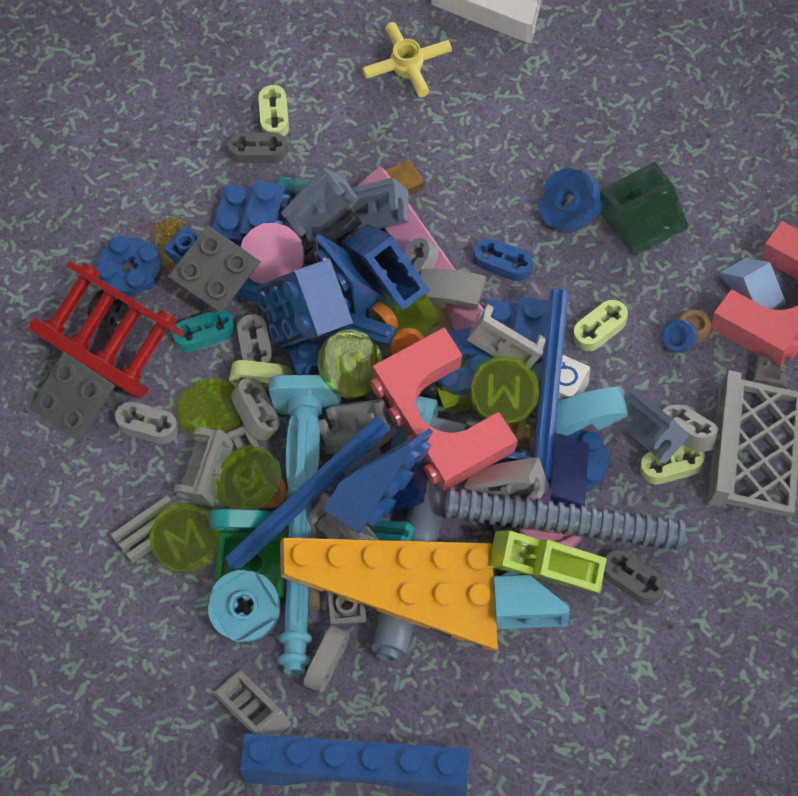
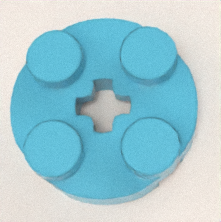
[208,570,280,642]

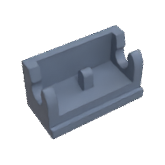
[281,168,359,242]
[350,177,408,235]
[621,387,690,464]

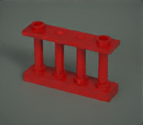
[28,261,184,399]

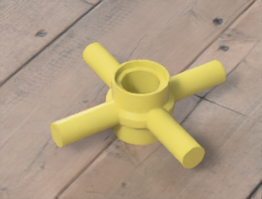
[362,22,452,97]

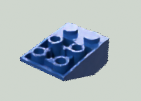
[314,234,390,318]
[257,258,353,349]
[324,429,434,534]

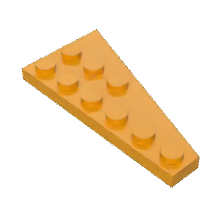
[280,538,498,651]

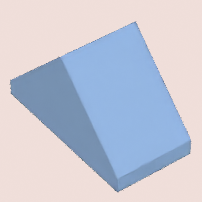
[719,258,786,310]

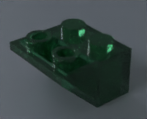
[600,162,689,257]

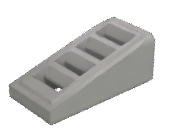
[213,669,290,736]

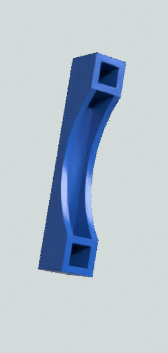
[240,733,469,796]

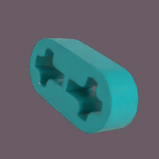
[172,310,234,352]
[209,509,273,532]

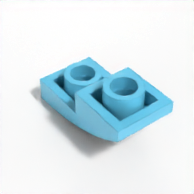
[555,387,628,438]

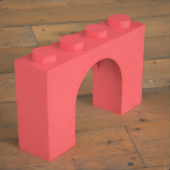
[711,221,798,367]
[370,327,518,492]

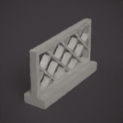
[707,370,798,516]

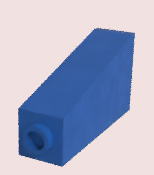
[342,224,430,310]

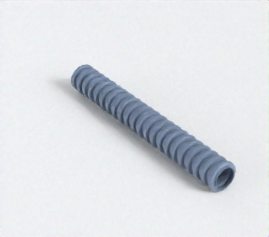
[444,487,686,551]

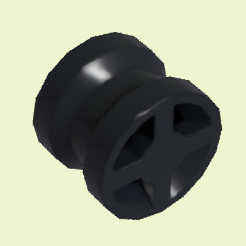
[87,289,129,330]

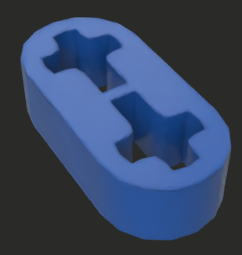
[474,238,533,281]

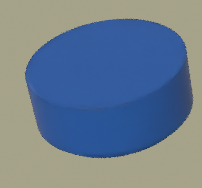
[662,320,697,353]

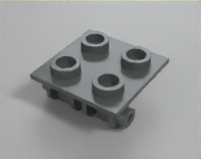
[168,226,261,314]
[30,352,117,442]

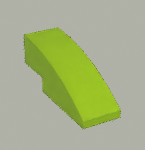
[488,530,607,593]

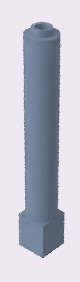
[371,417,466,663]

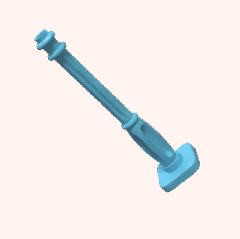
[269,375,341,674]

